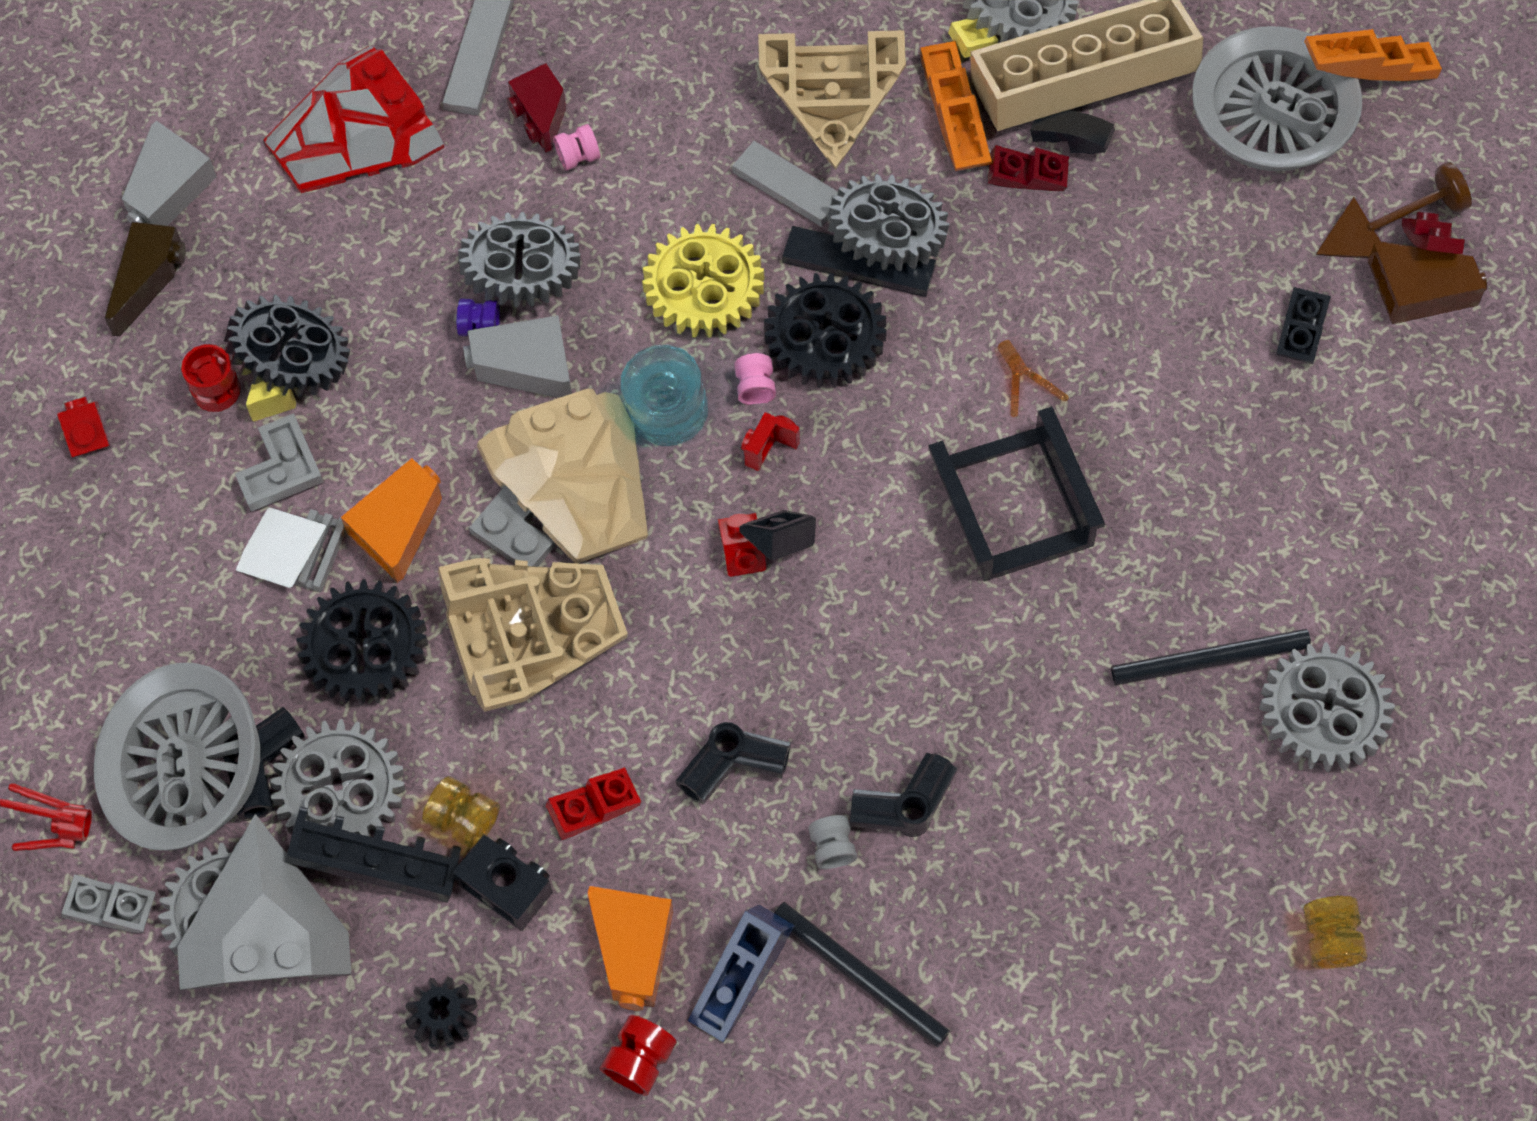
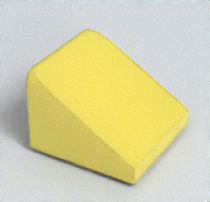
[246,381,296,421]

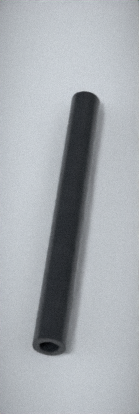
[1111,629,1311,685]
[774,902,950,1048]

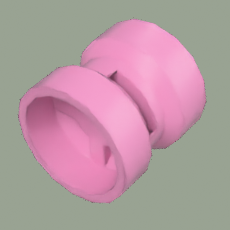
[553,124,601,171]
[734,353,776,405]

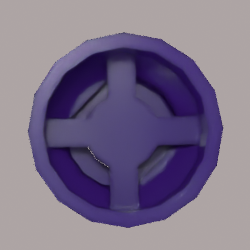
[456,298,500,336]

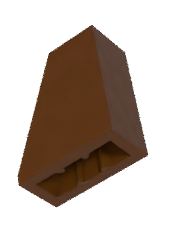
[1368,242,1487,325]

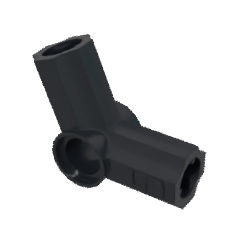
[223,707,305,820]
[676,722,791,805]
[850,752,958,837]

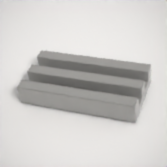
[294,509,346,592]

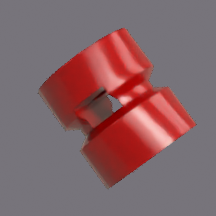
[181,344,241,412]
[599,1015,677,1096]

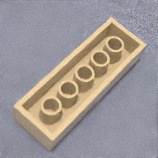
[970,0,1203,131]

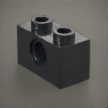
[453,834,553,931]

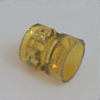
[422,776,500,849]
[1303,896,1368,969]

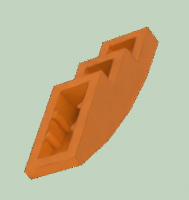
[1304,29,1442,81]
[919,41,992,171]

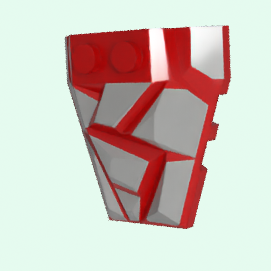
[263,46,445,194]

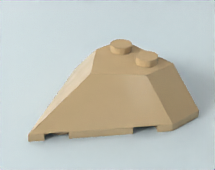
[758,30,906,170]

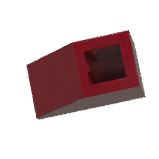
[506,63,566,153]

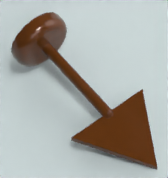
[1316,162,1472,258]

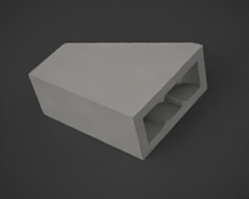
[122,121,217,226]
[463,315,572,398]

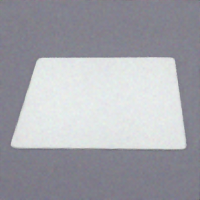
[236,508,326,588]

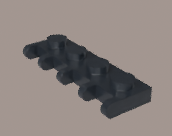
[285,806,461,903]

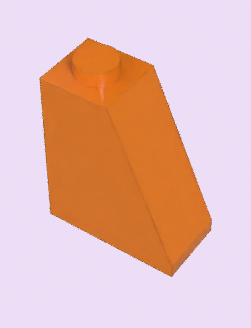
[341,458,442,583]
[587,886,673,1011]

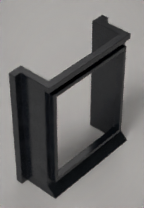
[928,406,1105,582]

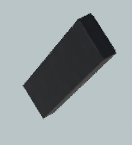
[782,226,936,297]

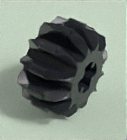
[406,977,478,1051]

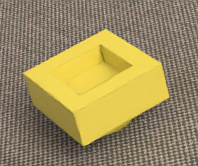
[948,19,999,58]

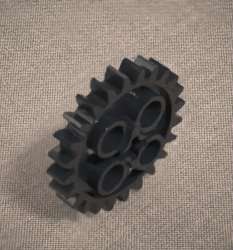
[764,273,887,388]
[224,295,350,397]
[296,579,429,706]

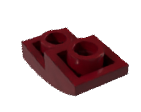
[988,145,1069,191]
[1401,212,1465,254]

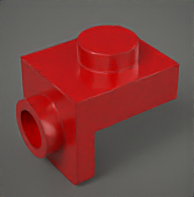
[57,397,110,457]
[741,412,800,471]
[718,513,767,577]

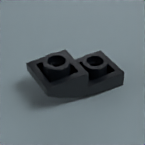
[1030,110,1115,154]
[1276,287,1331,364]

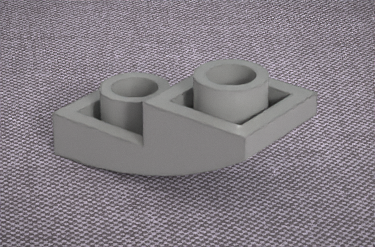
[61,874,156,933]

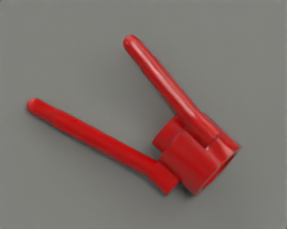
[0,783,92,851]

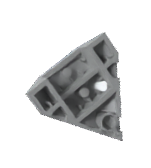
[177,814,351,990]

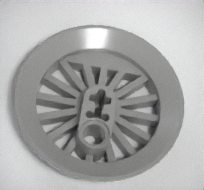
[1192,26,1362,171]
[94,663,260,851]

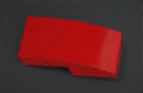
[545,767,641,840]

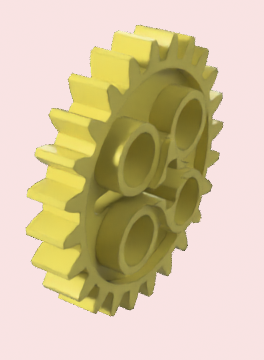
[642,224,764,338]

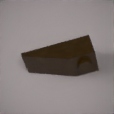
[105,222,186,337]

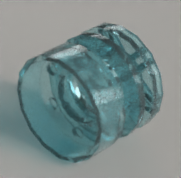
[621,345,708,446]

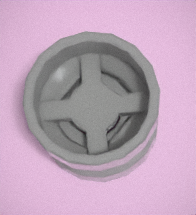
[808,815,857,870]

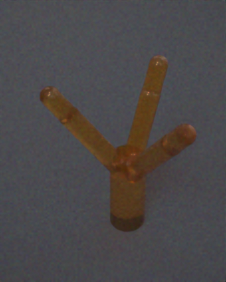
[997,340,1069,417]

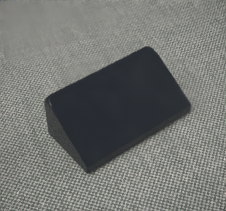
[739,510,816,560]

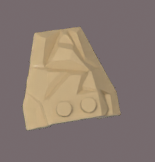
[477,388,648,563]
[438,558,628,712]

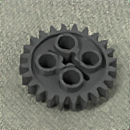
[827,174,949,271]
[458,212,581,307]

